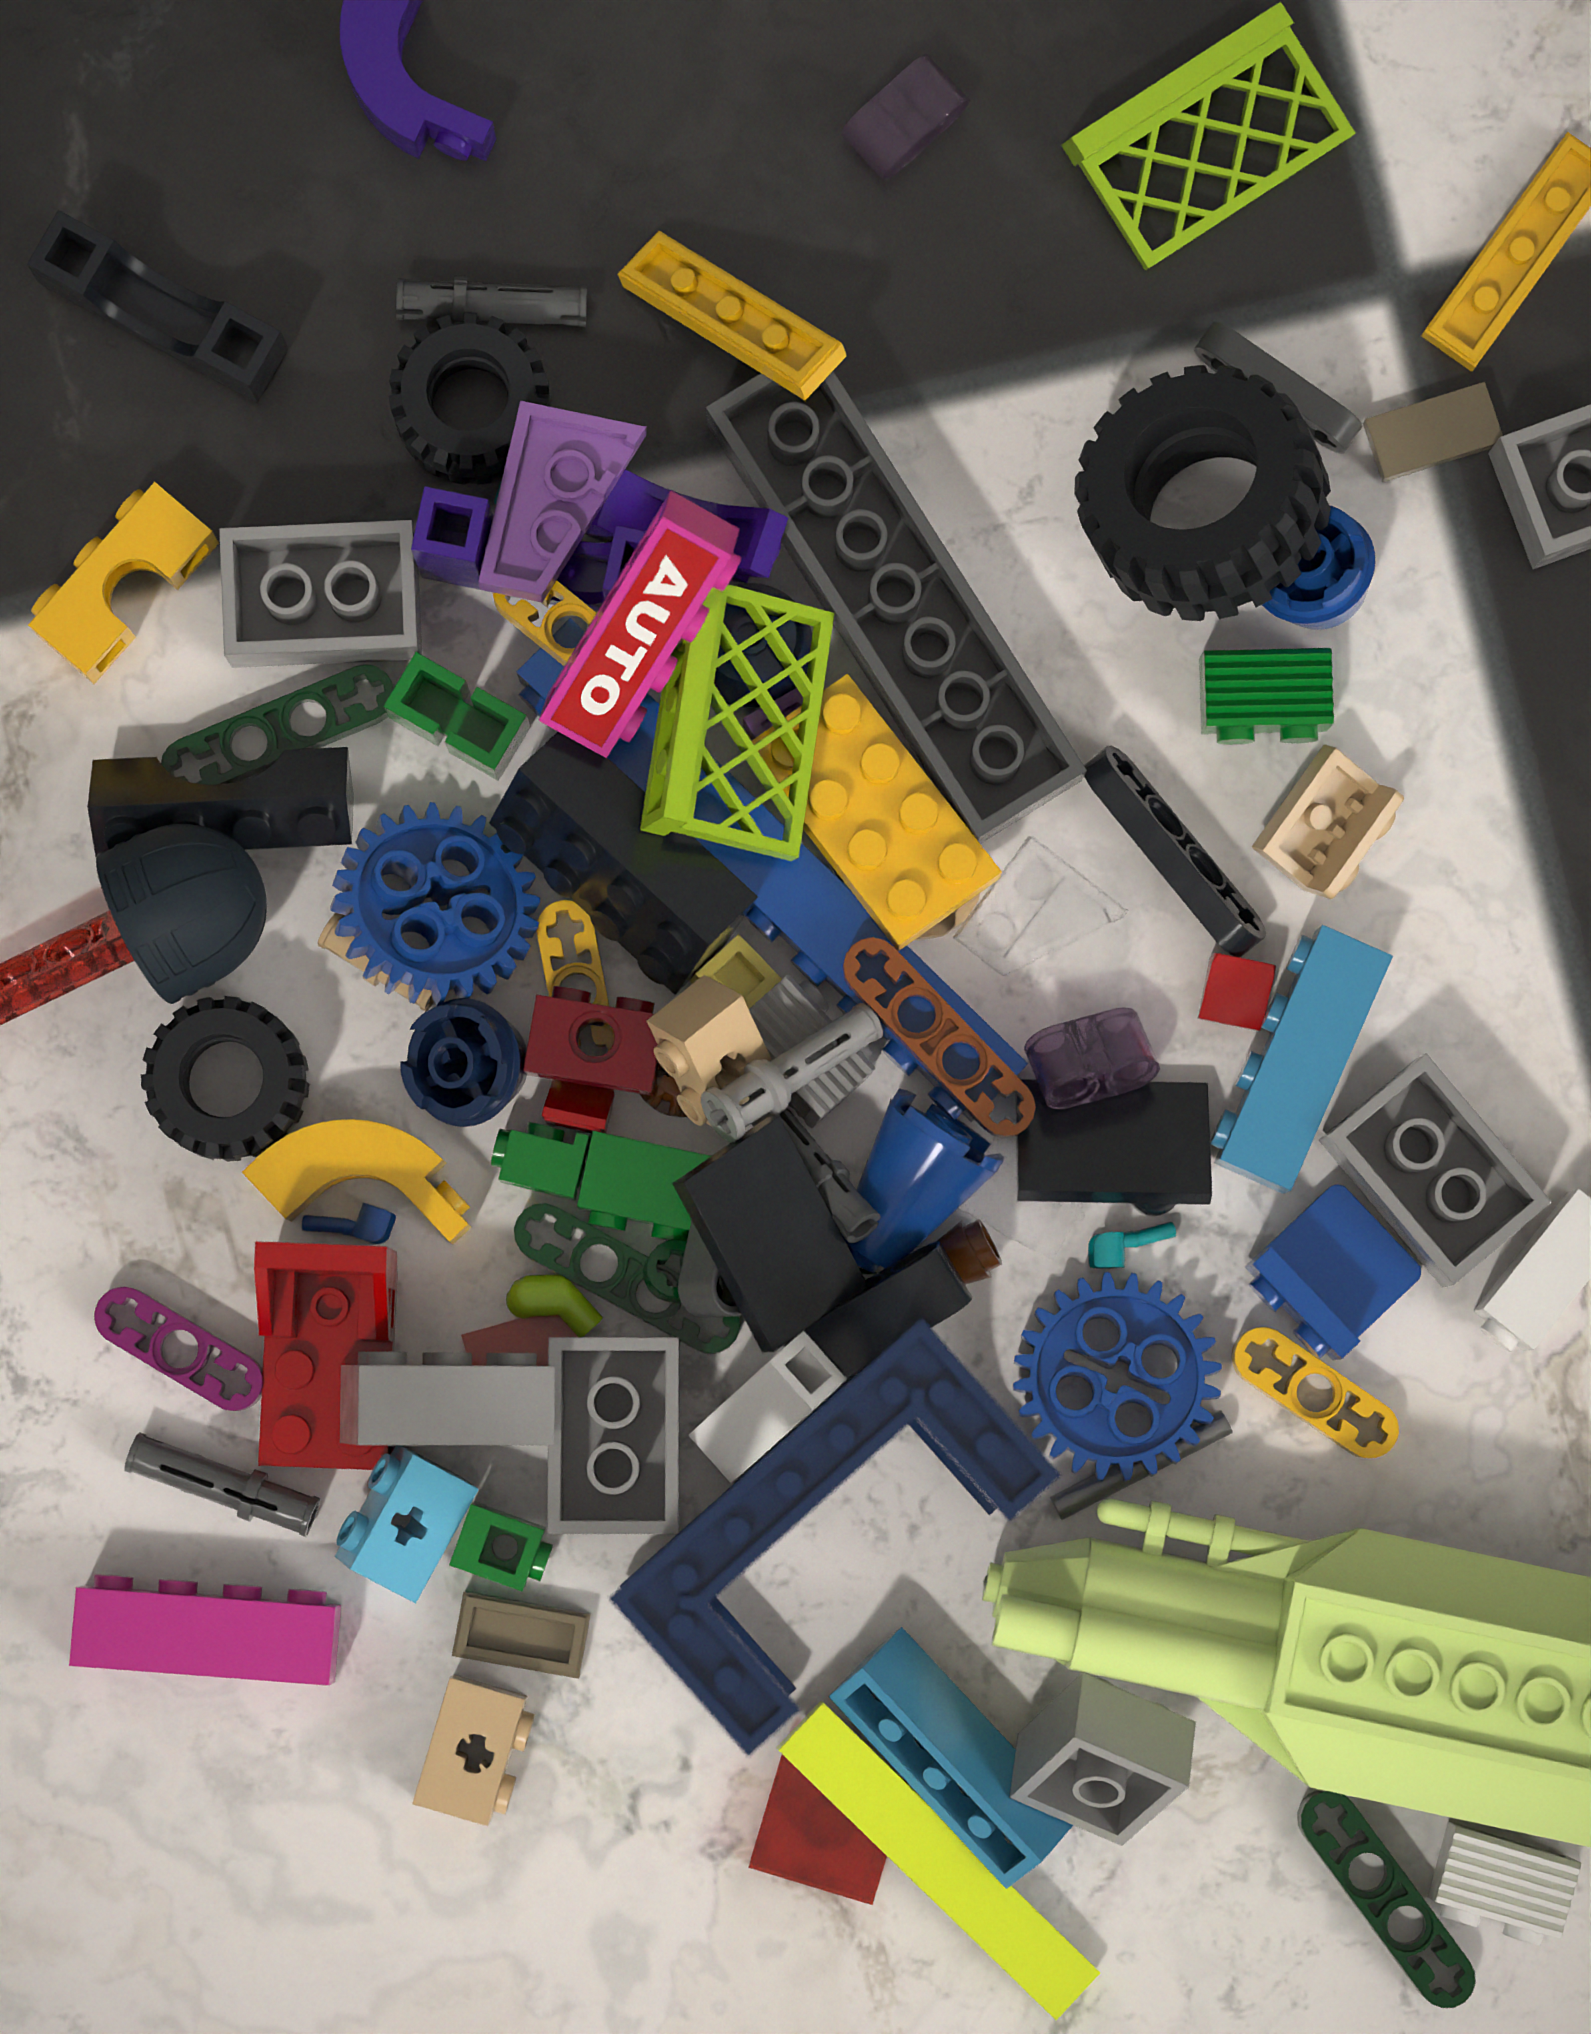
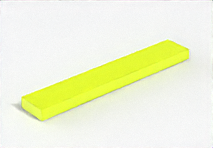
[776,1701,1100,2021]

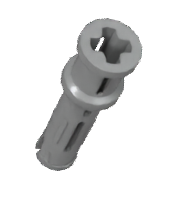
[701,1003,883,1142]

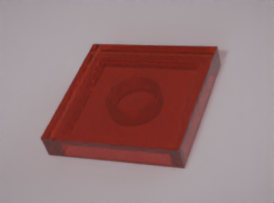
[748,1754,908,1905]

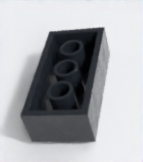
[489,732,758,995]

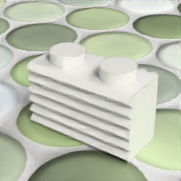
[1427,1822,1581,1945]

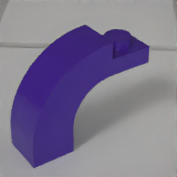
[339,0,496,161]
[585,469,788,583]

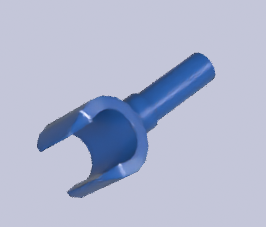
[302,1203,396,1245]

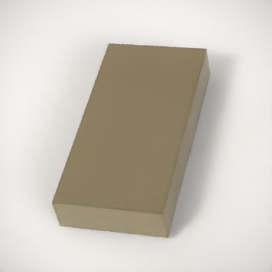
[1363,382,1503,483]
[452,1591,591,1679]

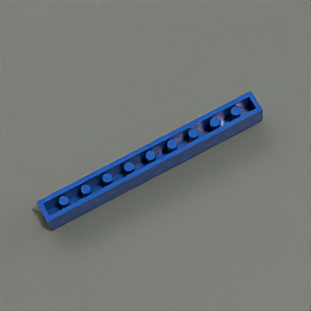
[516,618,1028,1123]

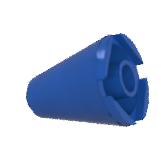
[841,1089,1004,1273]

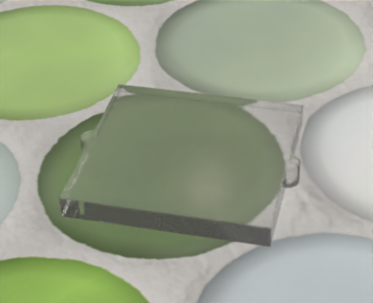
[958,1115,1085,1261]

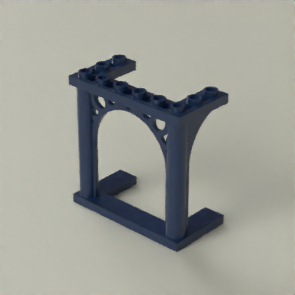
[609,1319,1061,1757]

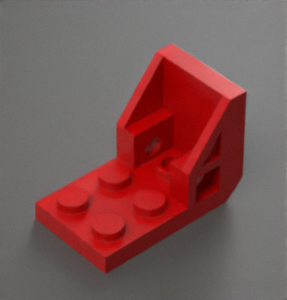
[254,1241,398,1470]

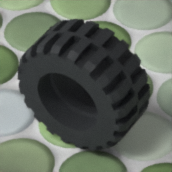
[1074,365,1331,621]

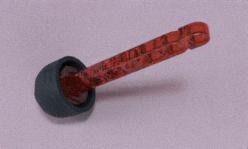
[0,824,267,1025]

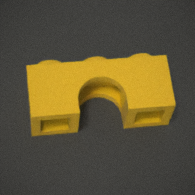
[28,482,219,684]

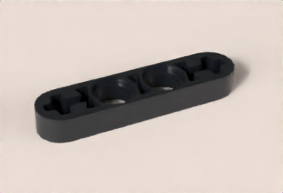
[1084,746,1266,957]

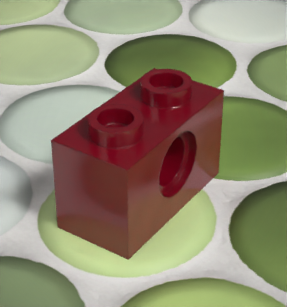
[523,986,660,1096]

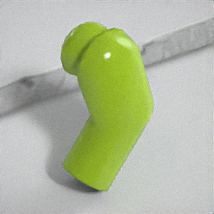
[506,1274,603,1337]

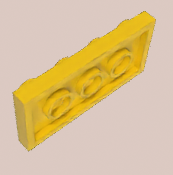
[752,673,1002,951]

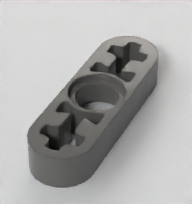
[1194,322,1362,454]

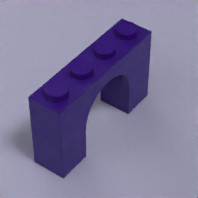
[411,486,646,613]

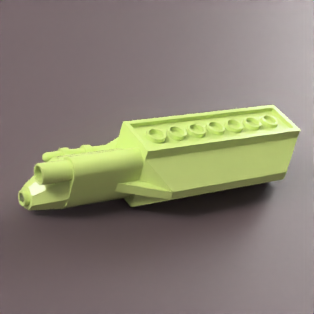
[982,1498,1591,1847]

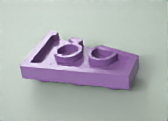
[478,401,647,603]

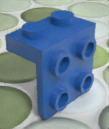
[1245,1184,1421,1360]

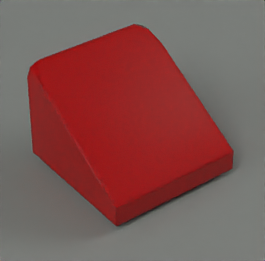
[1198,953,1276,1032]
[542,1080,615,1133]

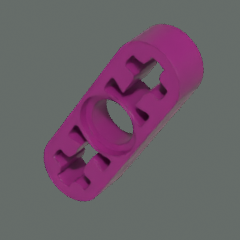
[94,1287,263,1411]

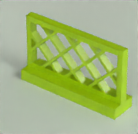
[1061,2,1356,270]
[640,584,834,861]

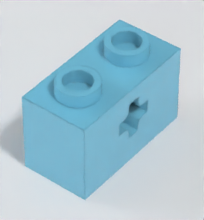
[335,1445,479,1603]

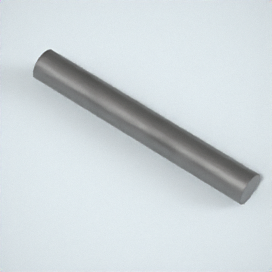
[1050,1410,1233,1520]

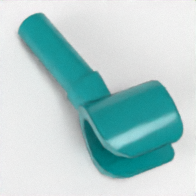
[1088,1221,1177,1268]

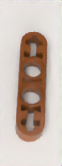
[843,937,1035,1138]

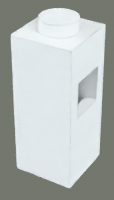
[1474,1189,1591,1352]
[688,1331,847,1483]

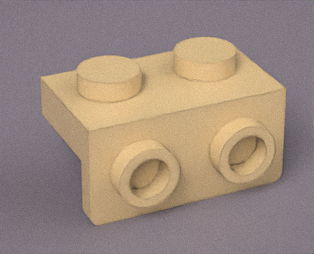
[1252,745,1404,899]

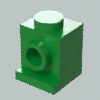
[490,1122,591,1201]
[449,1501,553,1591]

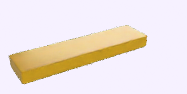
[1421,132,1591,372]
[618,231,847,400]

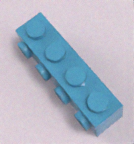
[1210,925,1393,1194]
[828,1627,1073,1889]

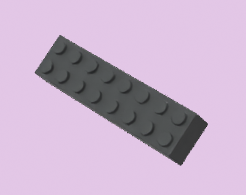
[706,371,1087,844]

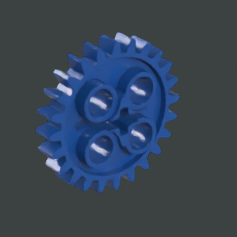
[330,802,540,1007]
[1013,1272,1222,1482]

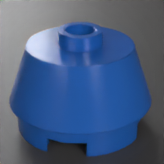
[1262,505,1375,630]

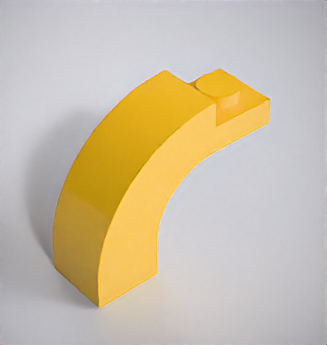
[242,1119,472,1244]

